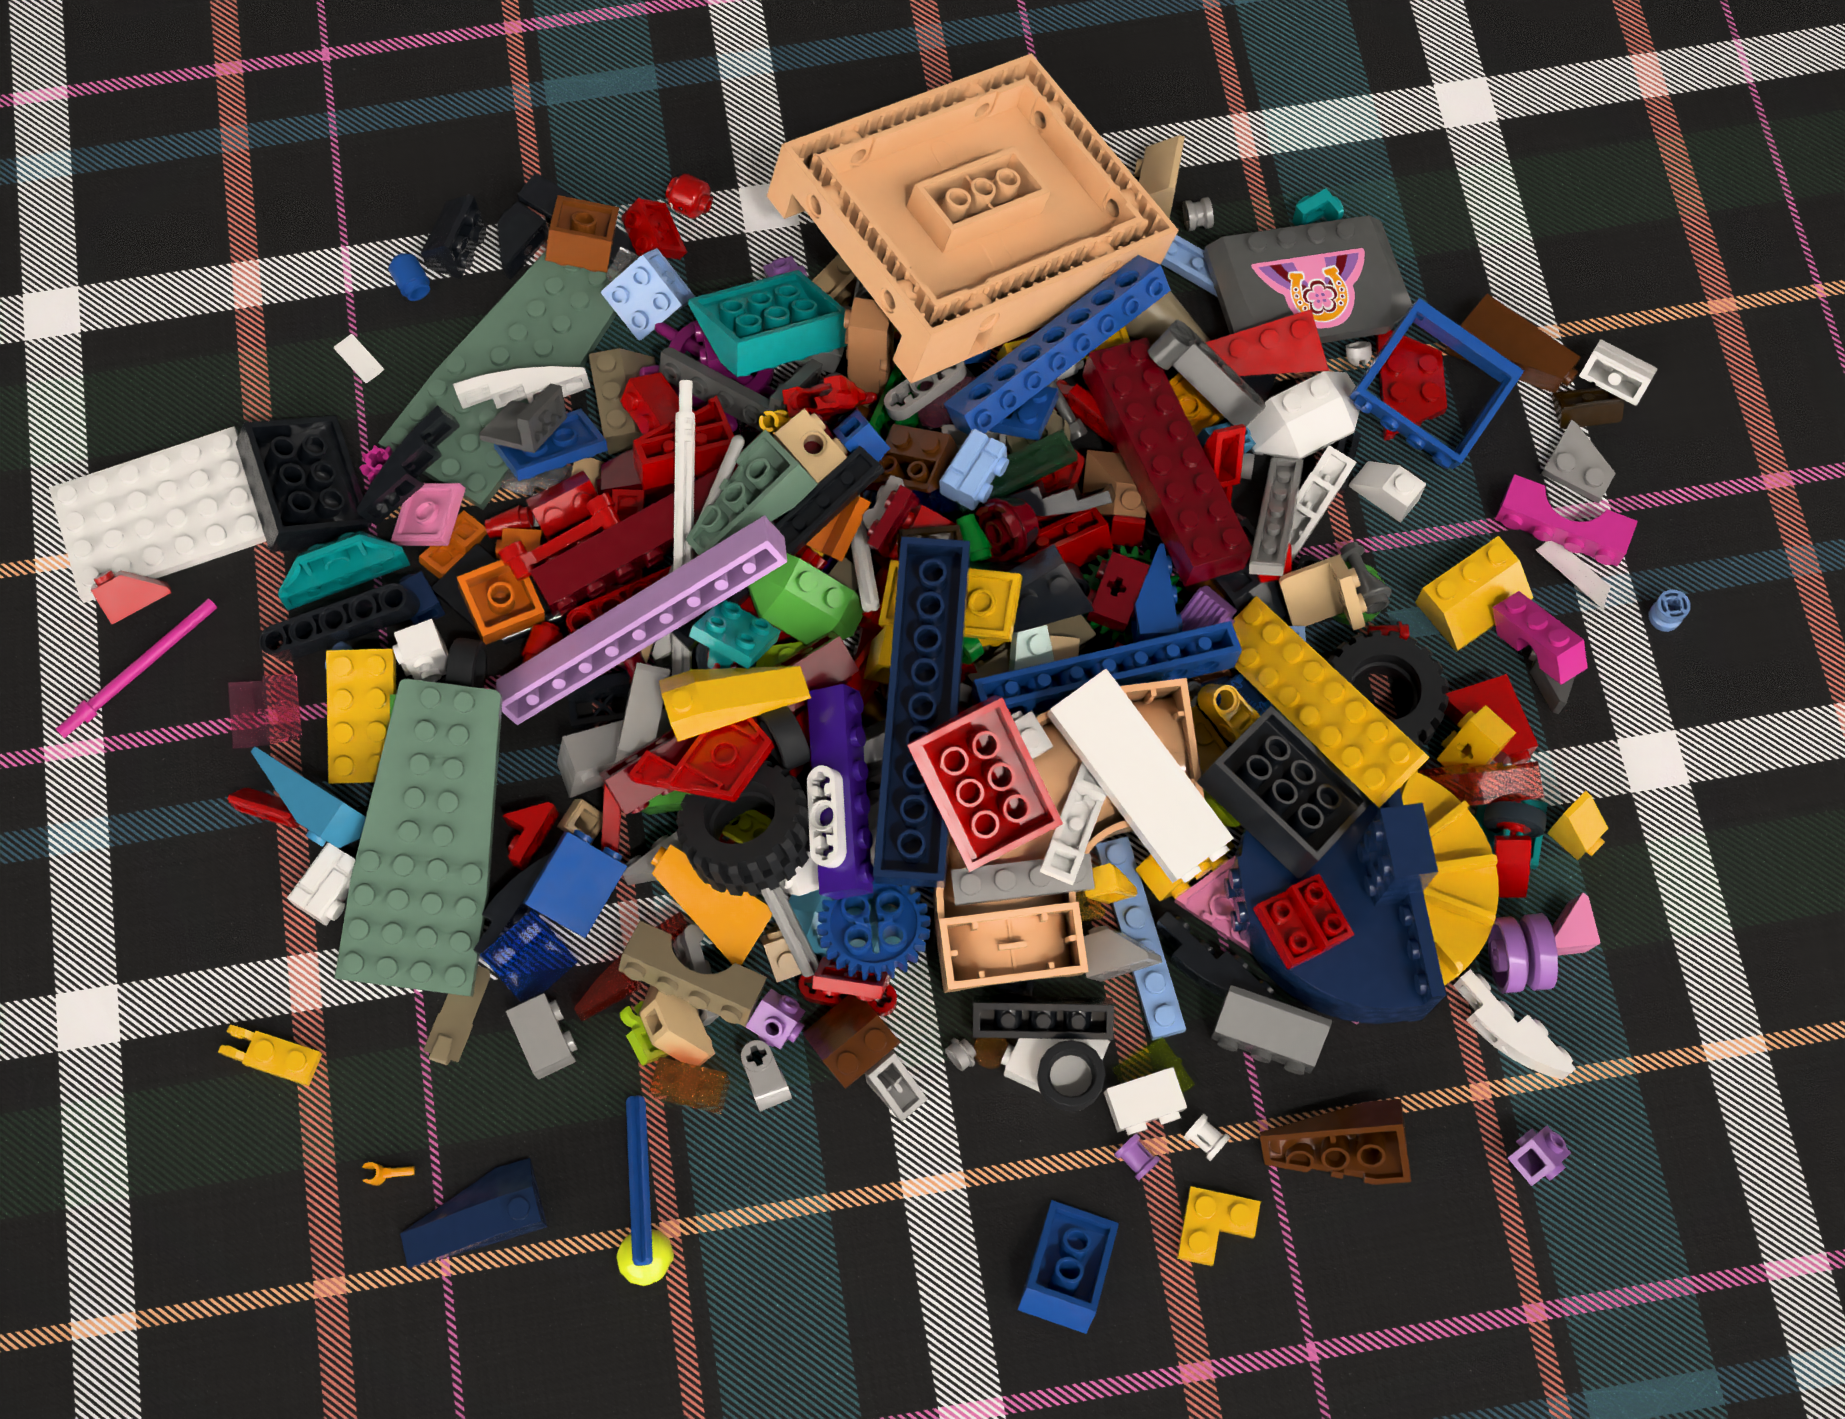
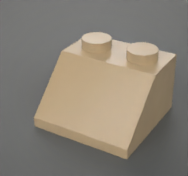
[1134,135,1185,219]

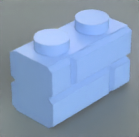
[939,429,1009,510]

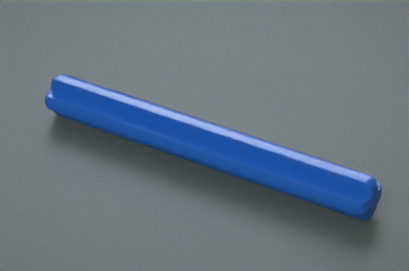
[626,1095,653,1266]

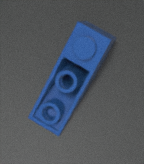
[831,407,891,462]
[1129,543,1183,643]

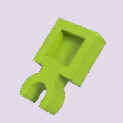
[620,1001,669,1066]

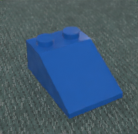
[1018,1200,1119,1334]

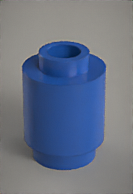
[388,253,430,301]

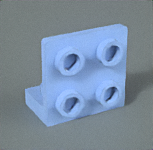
[601,248,695,341]

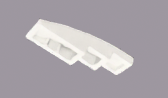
[453,366,591,409]
[1289,446,1357,562]

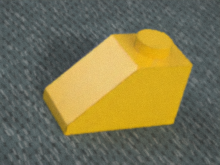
[1547,790,1608,861]

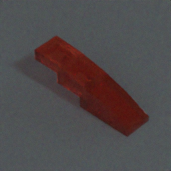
[1418,761,1544,806]
[574,912,688,1022]

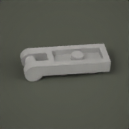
[673,924,720,1026]

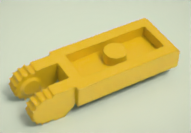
[218,1025,322,1086]

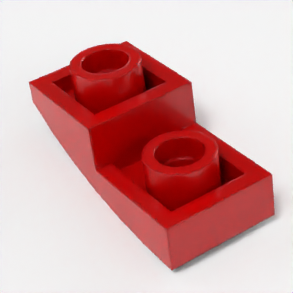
[1494,836,1532,898]

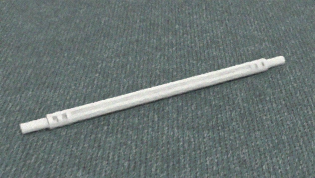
[671,380,695,729]

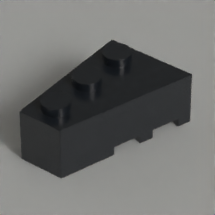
[1008,544,1094,633]

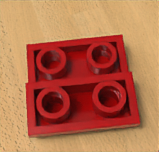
[1253,874,1355,970]

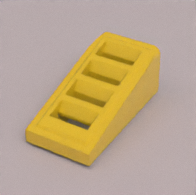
[1085,863,1138,904]

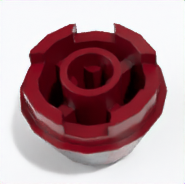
[975,498,1039,562]

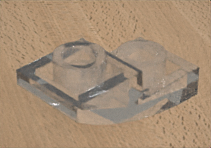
[501,465,573,496]

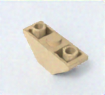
[639,985,715,1069]

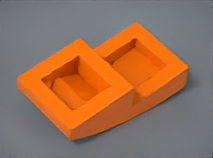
[419,510,487,579]

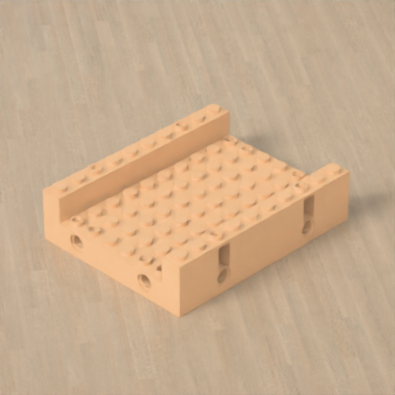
[767,53,1178,384]

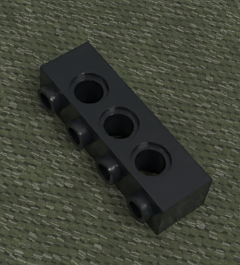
[973,995,1114,1040]

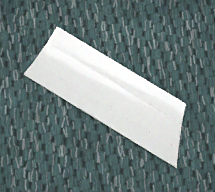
[1536,541,1611,610]

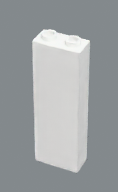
[1047,669,1234,883]

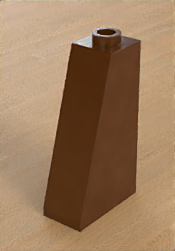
[1445,293,1581,393]

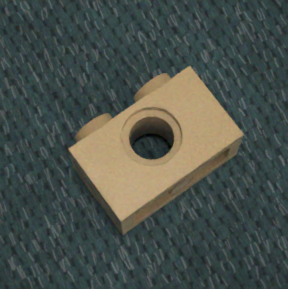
[774,408,848,484]

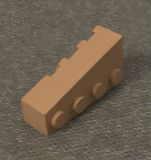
[844,297,895,410]

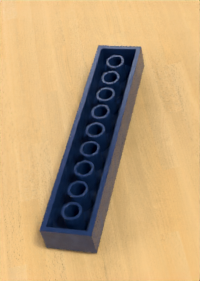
[873,537,971,888]

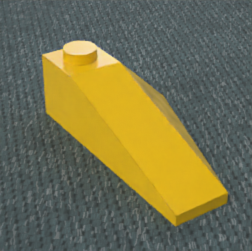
[659,666,811,741]

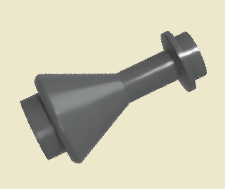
[1340,542,1392,614]

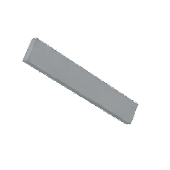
[1249,458,1303,576]

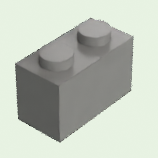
[506,993,578,1080]

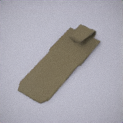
[423,966,490,1065]

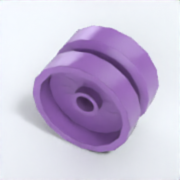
[1488,913,1558,994]

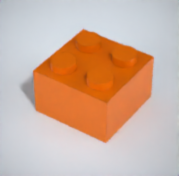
[457,560,545,645]

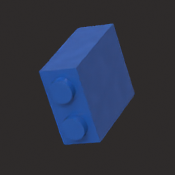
[522,829,627,938]

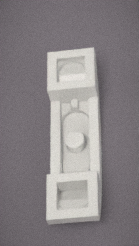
[1040,763,1107,885]

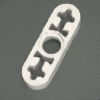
[807,765,847,868]

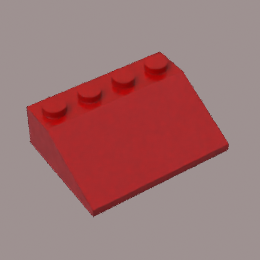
[907,695,1063,872]

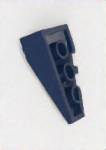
[400,1158,548,1269]

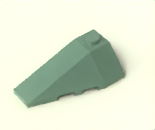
[685,429,818,555]

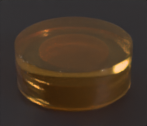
[974,1038,1008,1069]

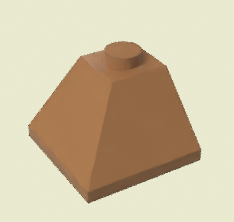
[1083,450,1147,519]

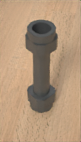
[1047,378,1088,441]

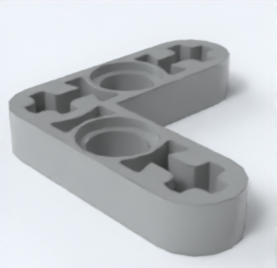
[884,334,966,421]

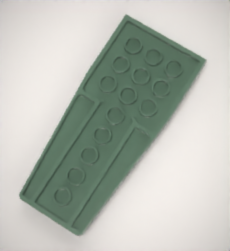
[378,251,619,510]
[334,679,503,997]

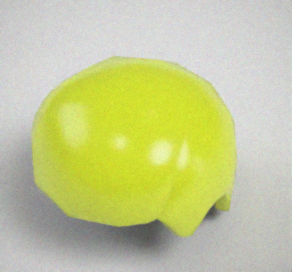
[616,1229,674,1286]

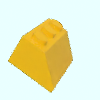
[1415,536,1533,652]

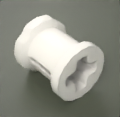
[1183,1114,1231,1161]

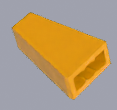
[651,844,772,965]

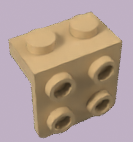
[1279,554,1367,631]

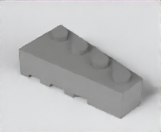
[557,708,671,798]

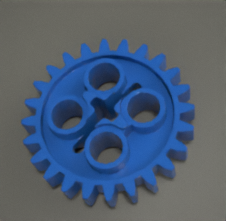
[817,881,930,981]

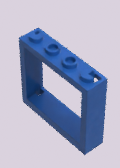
[1349,298,1524,470]

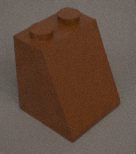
[802,995,901,1089]

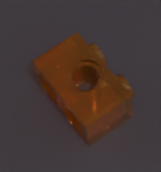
[649,1057,730,1114]

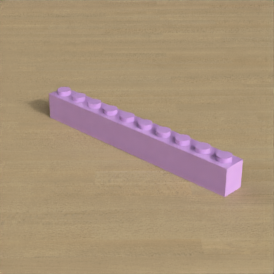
[496,515,787,725]

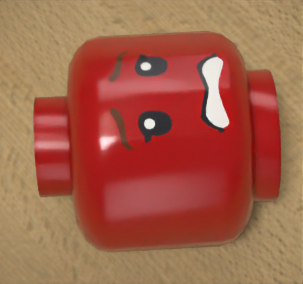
[665,173,713,219]

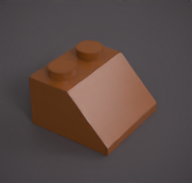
[545,195,619,273]

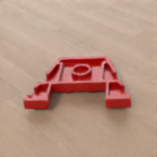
[628,717,774,802]

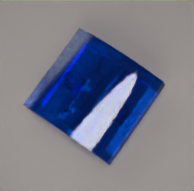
[480,909,578,1003]

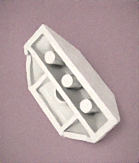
[1247,371,1360,459]

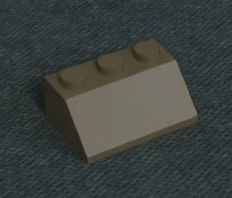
[589,348,656,455]

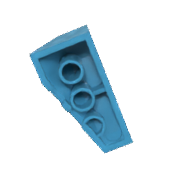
[251,746,366,849]

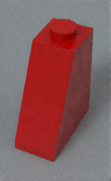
[1444,674,1539,766]

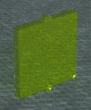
[1112,1037,1195,1093]

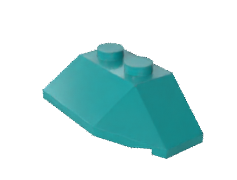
[278,531,410,611]

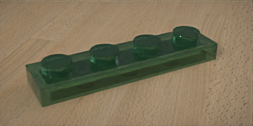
[953,429,1078,517]

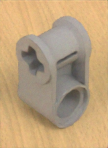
[741,1040,792,1112]

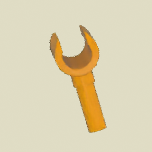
[362,1162,415,1186]

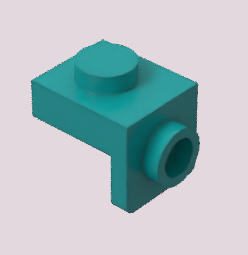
[1292,188,1344,226]

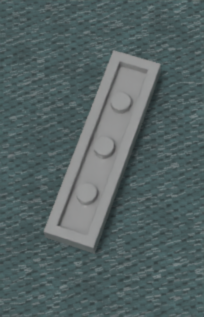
[951,853,1095,906]

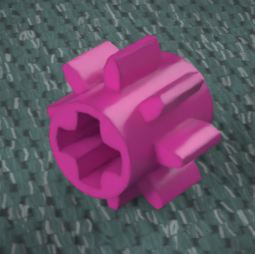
[360,445,393,484]

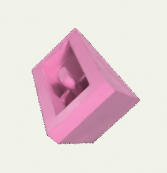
[1552,893,1600,956]

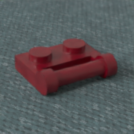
[867,485,920,558]

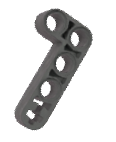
[1147,320,1266,427]

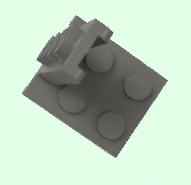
[659,348,822,438]

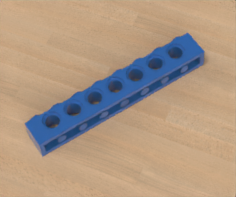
[943,255,1171,435]
[970,621,1242,715]

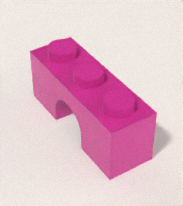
[1493,591,1588,685]

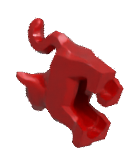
[782,375,877,425]

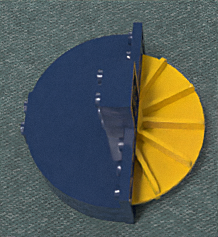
[1224,749,1499,1024]

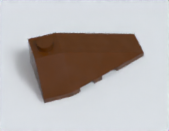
[1260,1099,1411,1185]

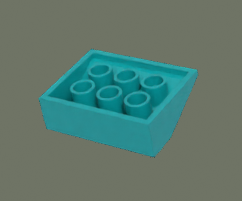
[688,270,847,377]

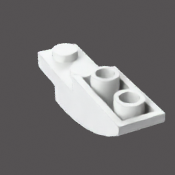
[1453,969,1576,1080]

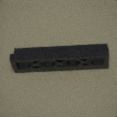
[566,662,697,729]

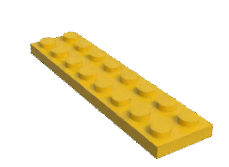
[1233,596,1429,808]

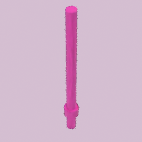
[55,598,217,739]

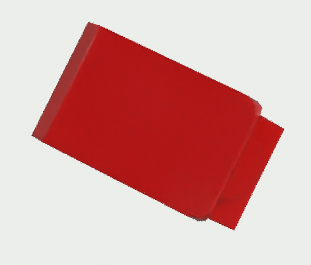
[502,802,559,870]

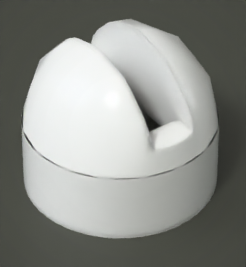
[1346,341,1372,366]

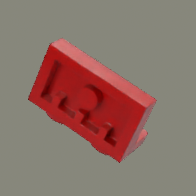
[621,198,687,260]

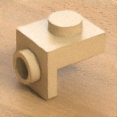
[760,925,802,983]

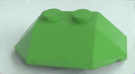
[748,553,863,645]

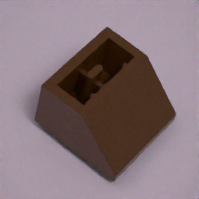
[873,424,959,493]

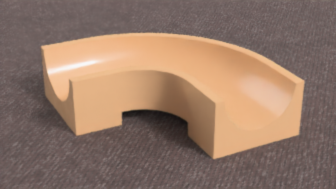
[933,678,1205,993]

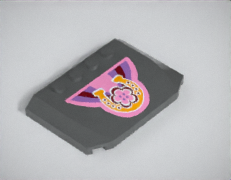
[1203,215,1412,343]

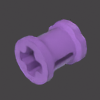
[1114,1133,1161,1181]

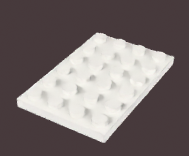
[49,426,266,603]

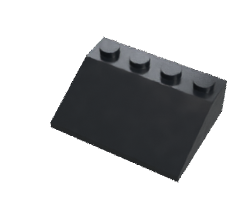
[236,416,372,553]
[1197,706,1372,879]

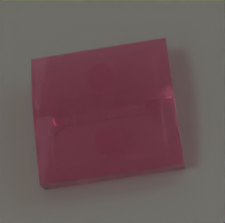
[228,674,302,749]

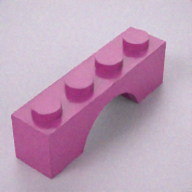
[1495,474,1638,566]

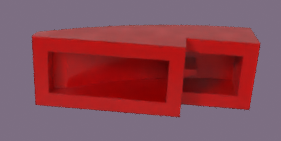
[1203,424,1246,504]

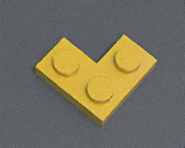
[1177,1186,1261,1266]

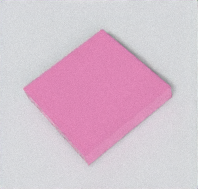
[391,483,466,546]

